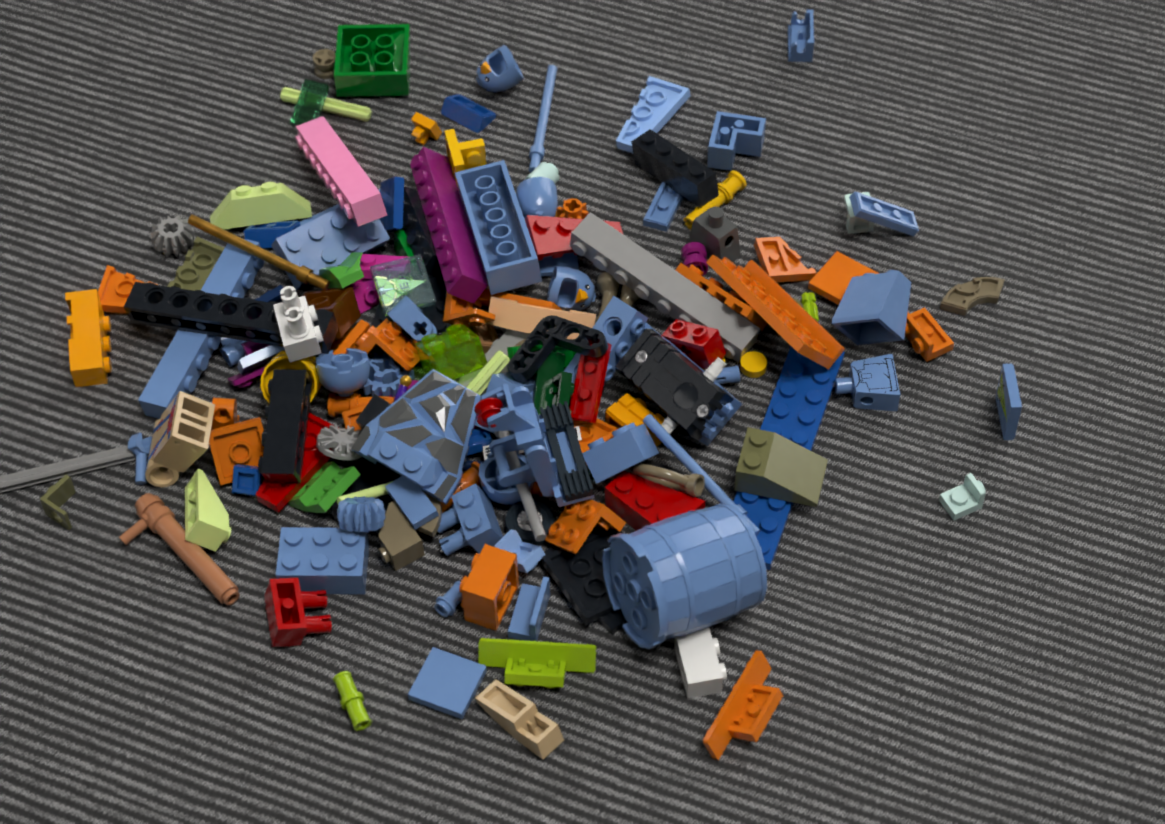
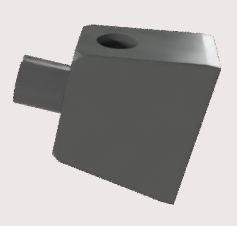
[688,207,740,262]

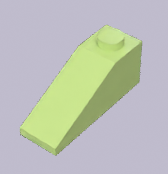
[185,469,231,552]

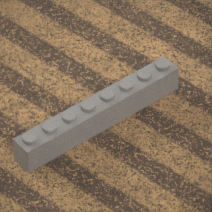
[570,212,760,363]

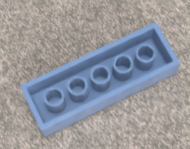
[455,160,542,295]

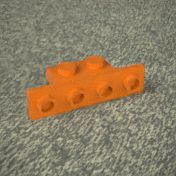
[703,650,783,760]

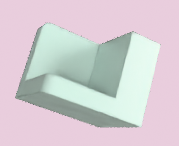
[844,192,874,234]

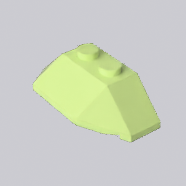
[210,182,312,229]

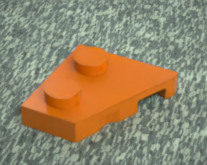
[754,237,816,282]

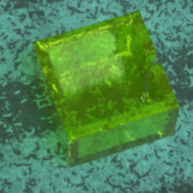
[415,324,487,380]

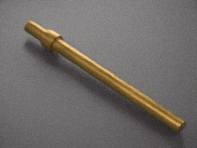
[188,214,330,290]

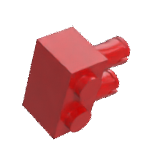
[264,578,332,647]

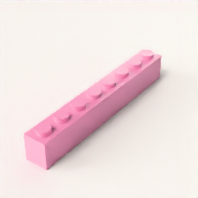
[295,116,387,227]

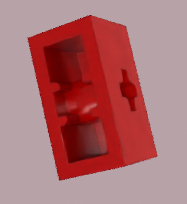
[662,319,726,369]

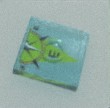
[370,254,436,317]

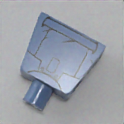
[835,354,900,411]

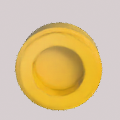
[740,351,767,378]

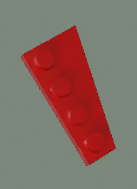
[255,413,334,513]

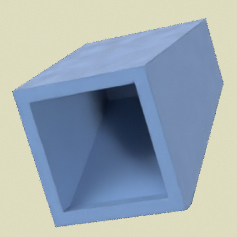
[832,270,911,345]

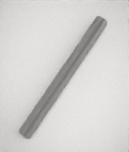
[0,445,136,493]

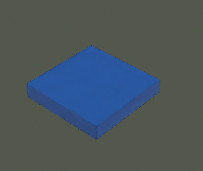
[380,177,404,233]

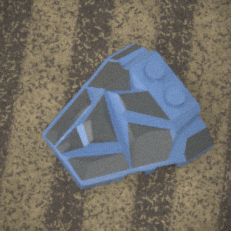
[351,369,481,505]

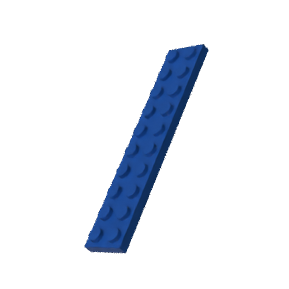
[734,347,845,570]

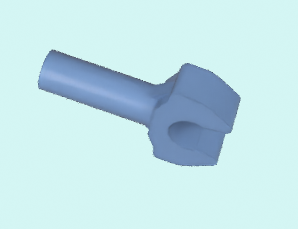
[128,432,152,485]

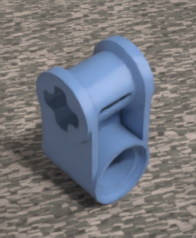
[387,295,437,345]

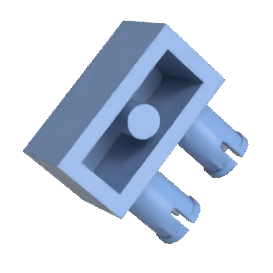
[438,483,503,556]

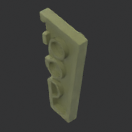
[167,237,224,291]

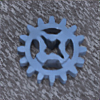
[360,351,415,397]

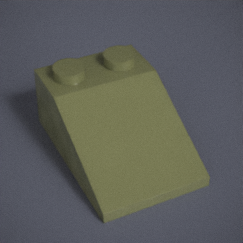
[734,427,828,507]

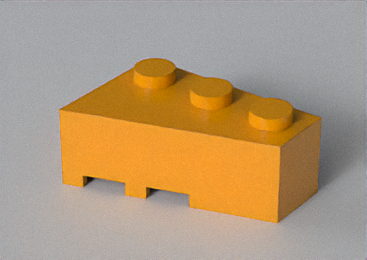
[65,289,112,387]

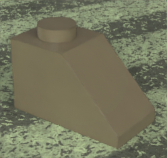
[378,501,425,571]

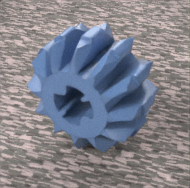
[337,496,385,533]

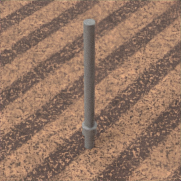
[494,431,546,542]

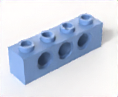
[564,296,648,398]

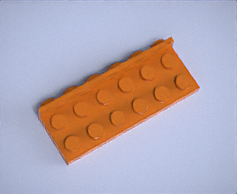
[706,254,845,369]

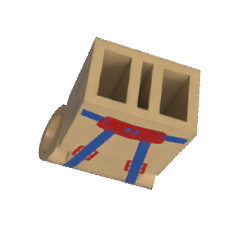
[145,391,215,487]

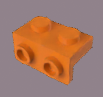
[905,307,954,362]

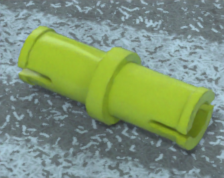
[333,671,372,731]

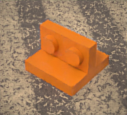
[209,417,264,485]

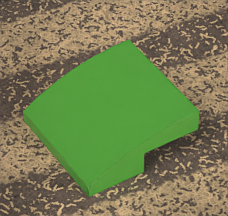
[288,461,361,513]

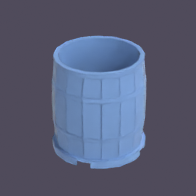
[602,503,767,649]

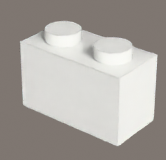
[674,628,727,699]

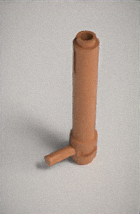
[119,493,240,605]

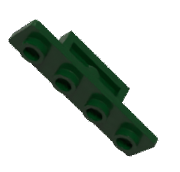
[533,351,574,415]

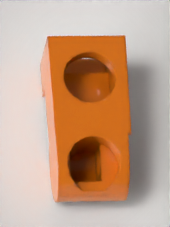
[211,397,240,430]

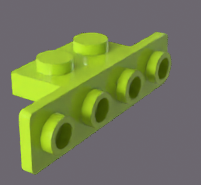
[479,638,596,688]

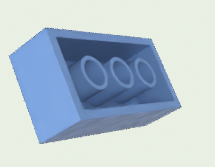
[271,207,390,291]

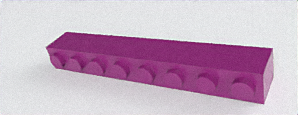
[410,147,488,303]

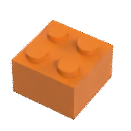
[459,544,519,631]

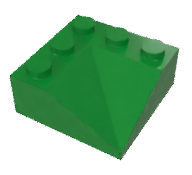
[334,24,410,97]

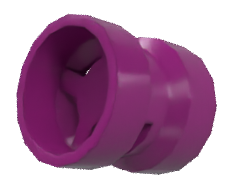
[681,242,709,276]

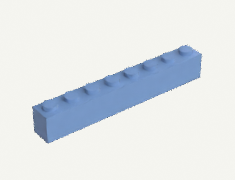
[138,238,265,419]

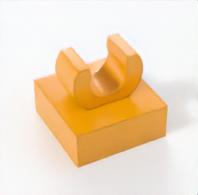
[411,112,442,145]

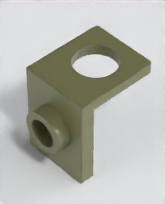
[40,474,76,530]

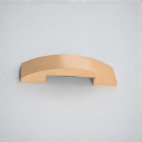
[487,297,596,340]

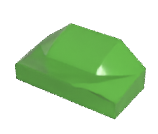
[319,252,364,289]

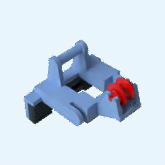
[474,383,595,507]

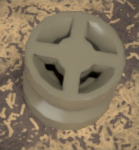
[313,49,336,79]

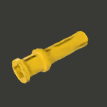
[683,170,747,230]

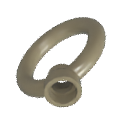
[633,464,705,497]

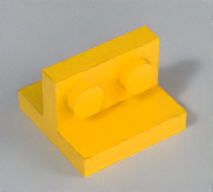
[444,129,486,194]

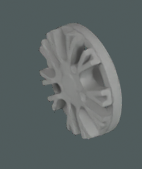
[316,424,362,460]

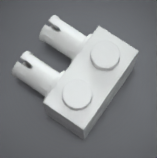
[273,286,324,362]

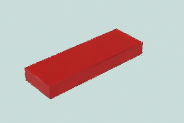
[569,342,612,424]

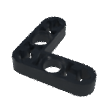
[508,315,608,382]

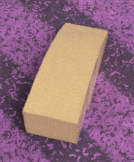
[475,680,564,759]

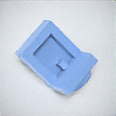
[494,529,546,573]

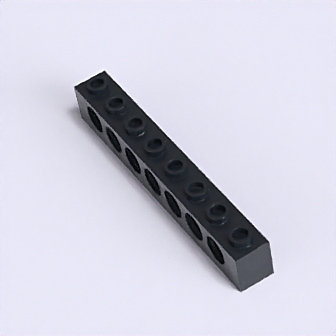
[124,282,339,354]

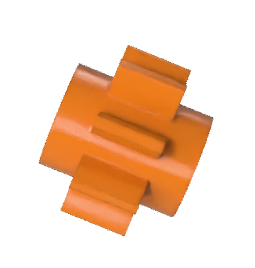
[557,198,588,219]

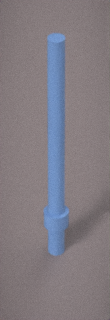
[529,65,557,173]
[643,414,760,536]

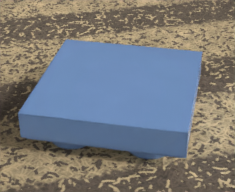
[408,647,487,719]

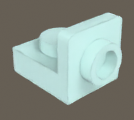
[939,473,986,521]

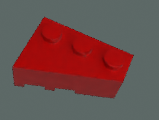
[605,471,705,531]

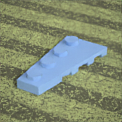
[616,76,690,153]

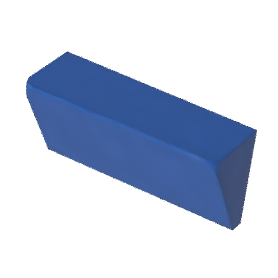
[441,94,496,133]
[244,221,300,248]

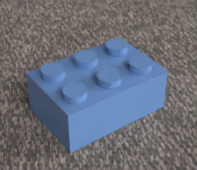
[276,527,369,594]

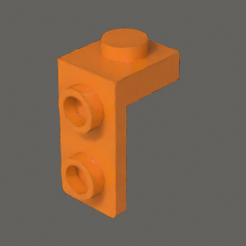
[443,292,496,330]

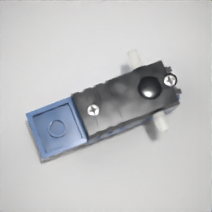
[615,323,742,446]

